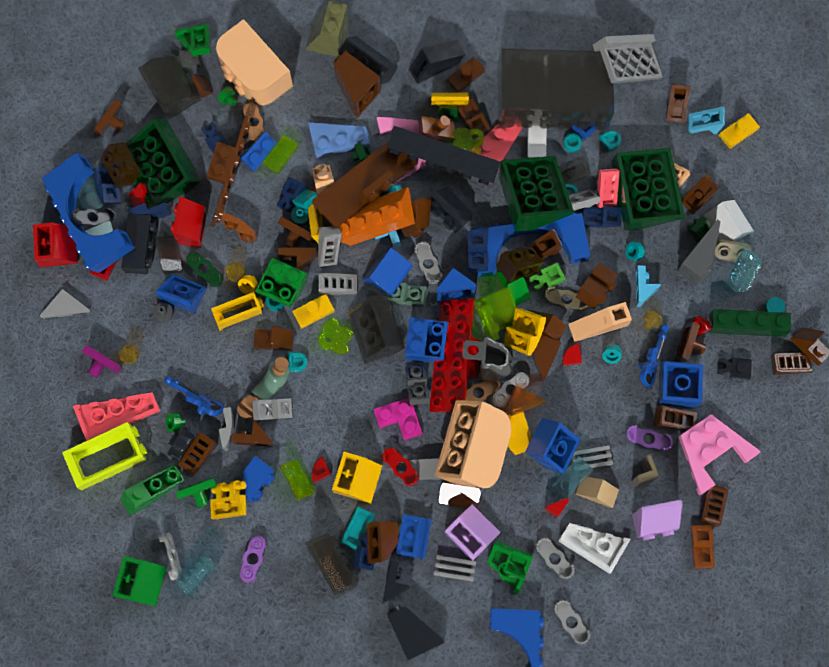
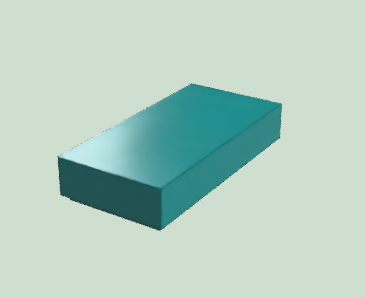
[340,506,375,550]

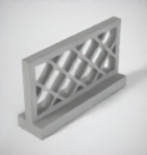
[593,34,663,83]

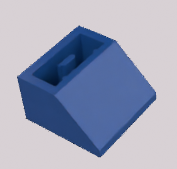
[405,318,448,362]

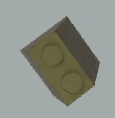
[306,1,349,56]

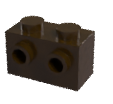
[100,142,141,188]
[496,246,544,282]

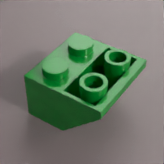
[255,258,308,307]
[112,556,167,607]

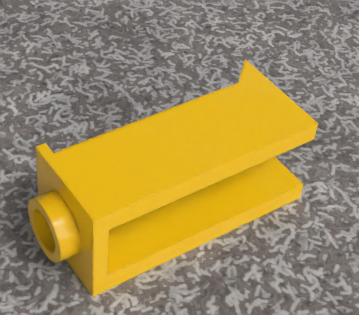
[211,292,264,331]

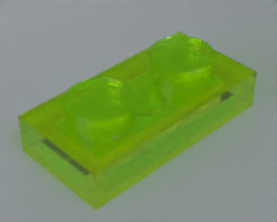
[262,135,299,175]
[280,459,315,501]

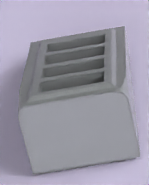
[318,226,342,267]
[319,273,358,295]

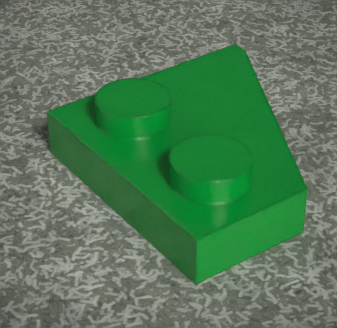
[174,24,211,57]

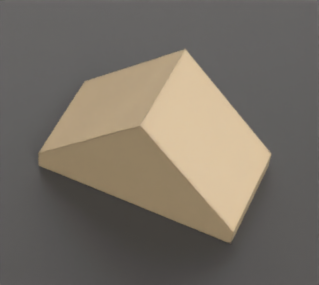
[575,476,619,508]

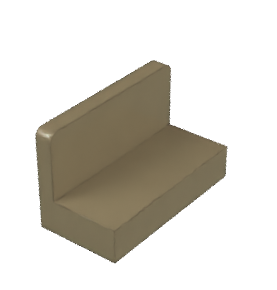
[632,454,659,488]

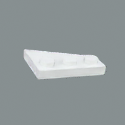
[559,523,631,574]

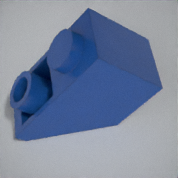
[243,456,276,504]

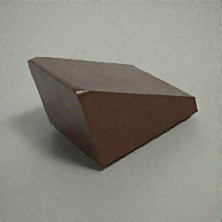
[191,75,213,98]

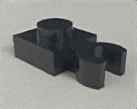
[717,357,752,380]

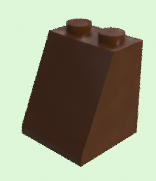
[334,51,381,118]

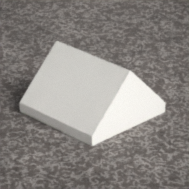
[703,200,754,242]

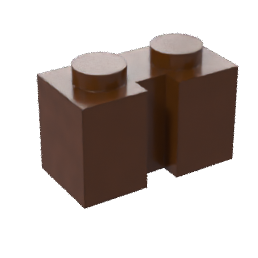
[576,262,618,310]

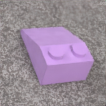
[632,500,682,541]

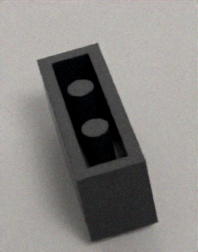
[338,36,398,84]
[121,214,156,274]

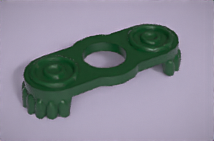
[186,252,223,287]

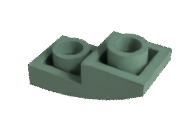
[385,283,428,307]

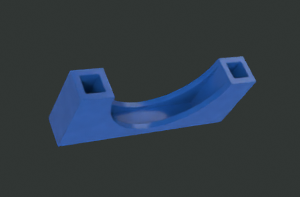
[42,153,135,273]
[470,212,590,278]
[490,609,544,667]

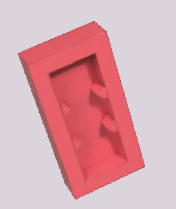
[596,168,619,208]

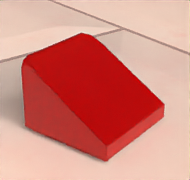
[544,498,569,518]

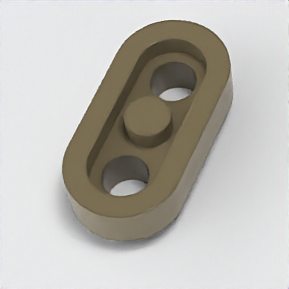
[715,239,753,263]

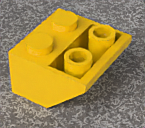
[332,452,382,504]

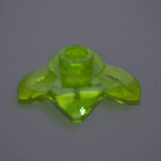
[452,128,485,154]
[318,318,354,355]

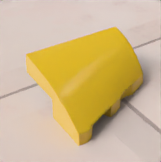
[507,410,532,455]

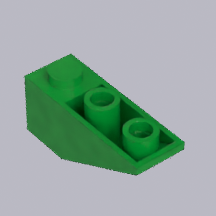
[120,464,185,516]

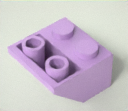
[444,504,501,561]

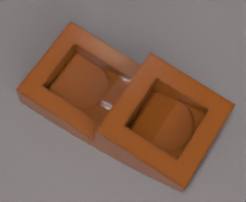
[691,525,715,569]

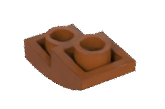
[221,212,258,242]

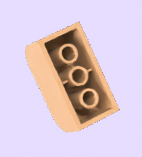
[216,19,293,105]
[435,400,511,488]

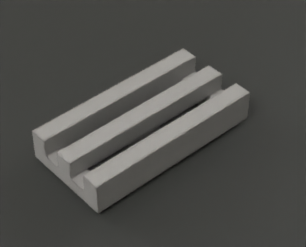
[571,445,613,472]
[434,555,476,582]

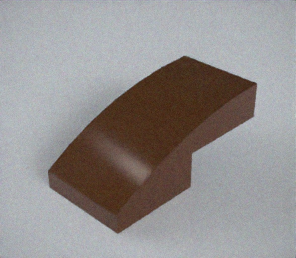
[458,98,491,138]

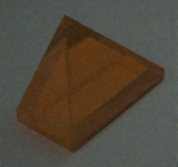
[504,386,546,416]

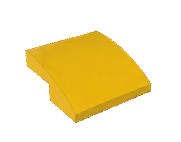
[431,93,469,105]
[503,308,546,355]

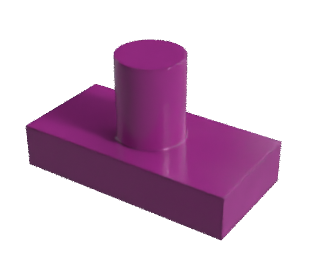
[82,345,122,378]

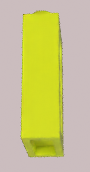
[62,422,147,490]

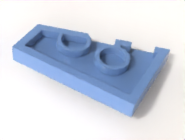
[308,122,370,158]

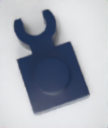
[201,122,229,154]
[277,177,307,212]
[353,533,374,570]

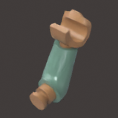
[236,357,290,421]

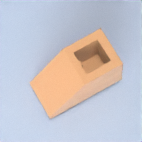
[312,164,334,195]

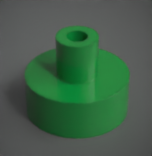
[217,87,237,106]
[165,413,186,433]

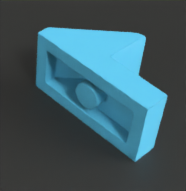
[689,107,725,135]
[635,266,661,307]

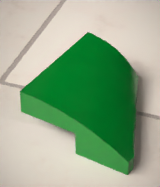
[487,541,534,594]

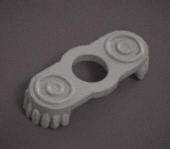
[415,241,442,284]
[490,372,529,408]
[159,533,182,580]
[536,538,574,579]
[554,600,590,645]

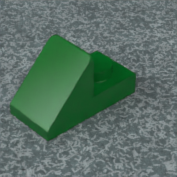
[497,272,531,307]

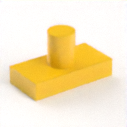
[719,113,760,149]
[292,294,335,329]

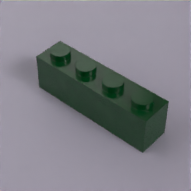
[709,309,791,337]

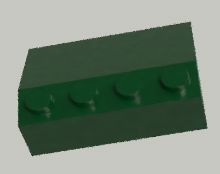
[125,118,201,209]
[611,148,685,231]
[498,156,574,232]

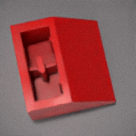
[171,197,208,247]
[33,223,78,268]

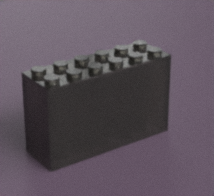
[498,48,615,130]

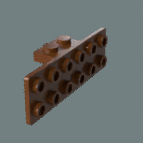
[206,115,251,227]
[312,141,418,228]

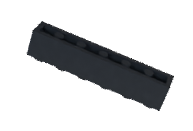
[387,126,501,186]

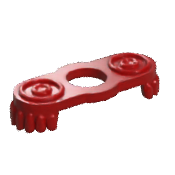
[382,448,419,486]

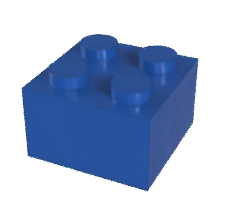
[659,362,703,407]
[525,417,580,474]

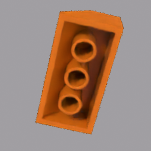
[338,187,415,246]

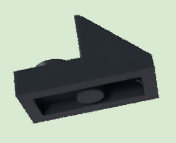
[383,561,411,603]

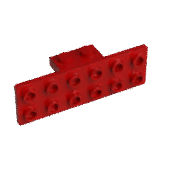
[429,298,481,413]

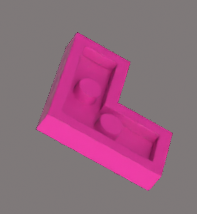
[373,398,423,441]

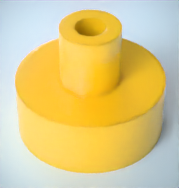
[238,275,258,295]

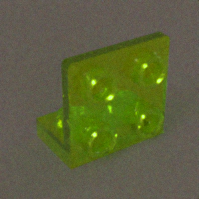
[474,287,517,341]

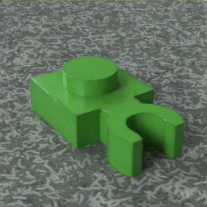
[529,263,566,291]

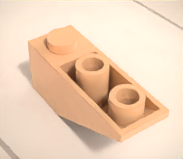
[568,302,632,342]

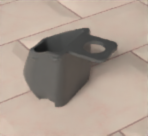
[463,337,512,381]

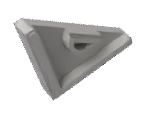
[40,289,90,319]

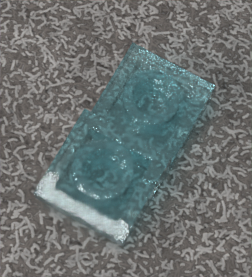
[78,175,103,211]
[552,457,593,498]

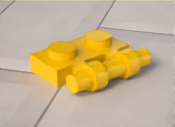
[210,480,246,520]

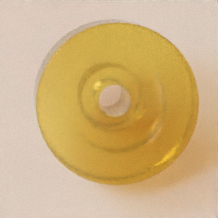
[225,262,245,282]
[643,310,664,330]
[119,344,140,364]

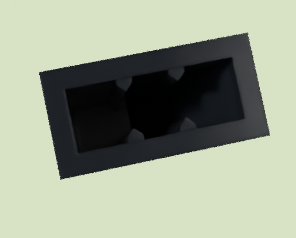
[409,40,465,84]
[387,605,445,661]

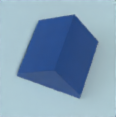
[362,248,413,296]
[436,268,476,303]
[156,274,207,314]

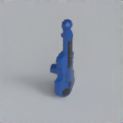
[638,324,669,387]
[164,376,224,416]

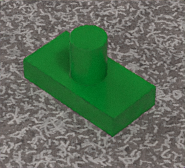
[176,477,217,508]

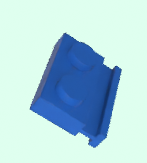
[396,514,432,559]

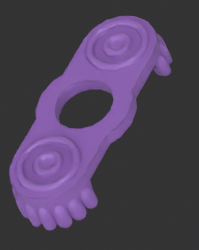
[626,425,673,451]
[240,536,267,583]

